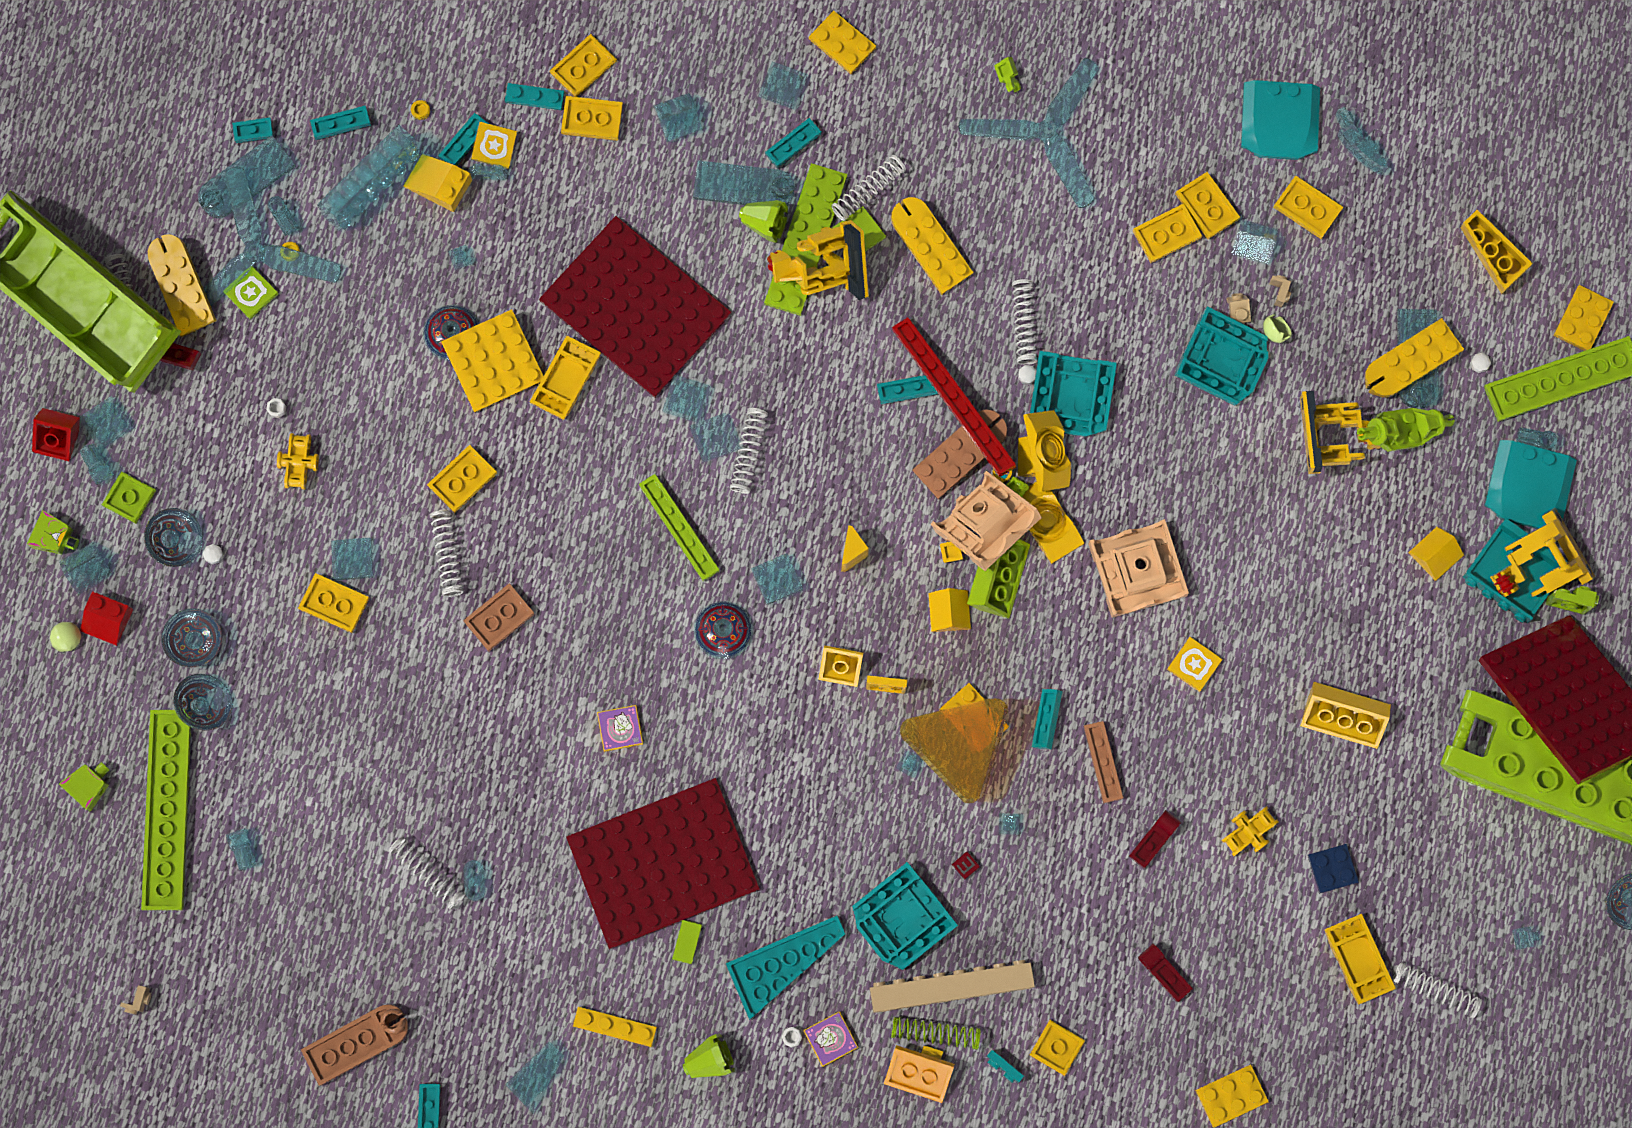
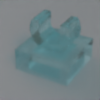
[448,245,473,270]
[896,751,923,778]
[999,814,1019,835]
[1513,926,1540,950]

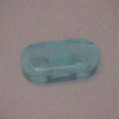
[468,164,507,181]
[463,860,486,901]

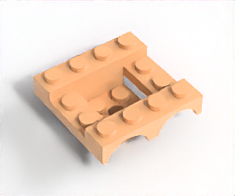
[931,471,1042,571]
[1088,519,1189,618]

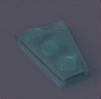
[505,1041,564,1114]

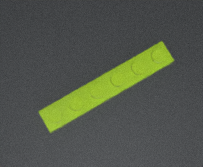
[639,474,719,582]

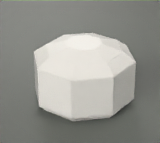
[1470,353,1491,373]
[1018,365,1036,385]
[266,398,287,418]
[203,544,224,565]
[782,1027,802,1048]

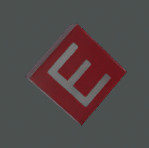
[951,852,980,880]

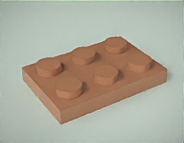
[463,583,535,652]

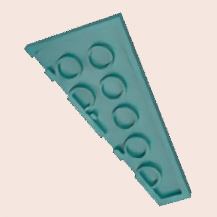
[726,916,845,1020]

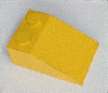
[403,154,472,212]

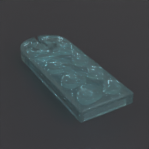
[198,135,296,218]
[693,161,795,205]
[1396,309,1439,409]

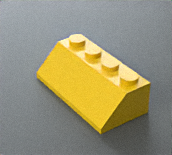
[1300,682,1391,749]

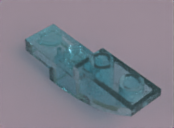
[1335,107,1388,176]

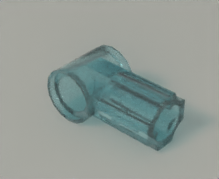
[268,196,299,236]
[1516,427,1557,451]
[79,443,114,485]
[226,828,257,871]

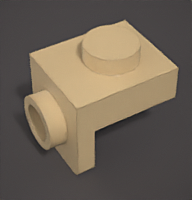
[1269,275,1291,308]
[1226,293,1251,323]
[120,985,151,1015]

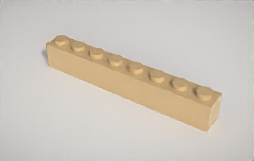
[870,960,1035,1013]

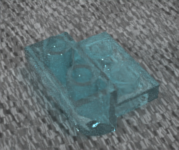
[653,93,703,142]

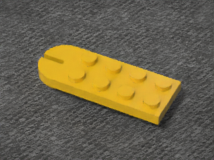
[891,197,974,295]
[147,234,217,337]
[1365,318,1464,398]

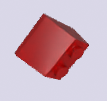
[32,408,80,461]
[80,591,133,646]

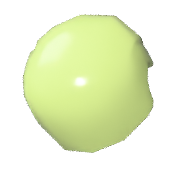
[1263,314,1292,343]
[50,622,81,652]

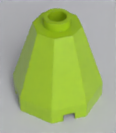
[739,200,788,243]
[683,1033,735,1078]

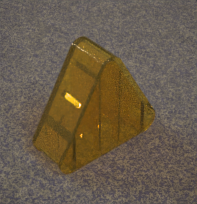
[900,698,1009,803]

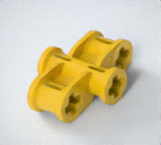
[277,433,319,490]
[1221,806,1279,856]

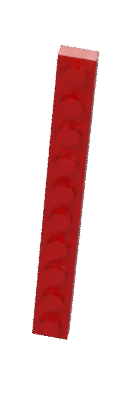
[892,317,1016,478]

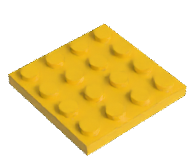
[441,309,544,413]

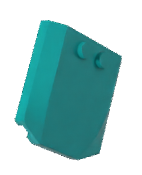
[1241,80,1320,160]
[1174,306,1269,406]
[1030,351,1117,437]
[1484,440,1577,529]
[852,862,958,970]

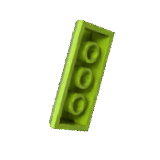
[967,539,1030,619]

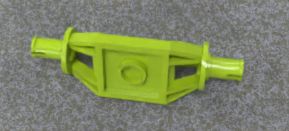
[1357,408,1455,452]

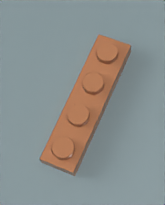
[1083,721,1123,804]

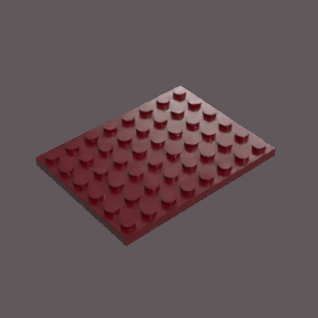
[539,216,732,398]
[1478,615,1632,785]
[566,778,760,950]

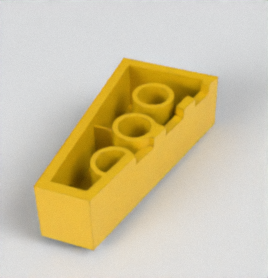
[1460,210,1533,294]

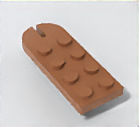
[912,410,1007,499]
[301,1005,408,1086]

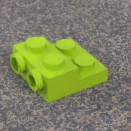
[1545,586,1599,615]

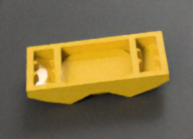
[530,335,601,420]
[1023,410,1071,492]
[1022,482,1084,564]
[1324,914,1396,1005]

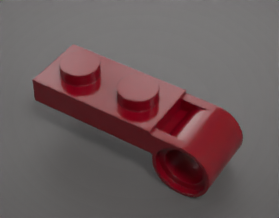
[160,343,201,371]
[1128,810,1182,869]
[1138,943,1193,1003]

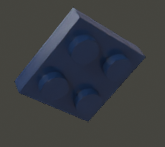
[1307,844,1359,894]

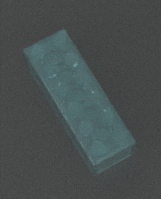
[317,125,420,231]

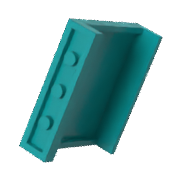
[1463,518,1568,623]

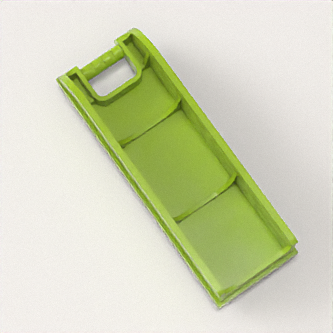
[0,190,182,393]
[1440,690,1632,846]

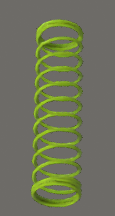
[891,1017,981,1050]

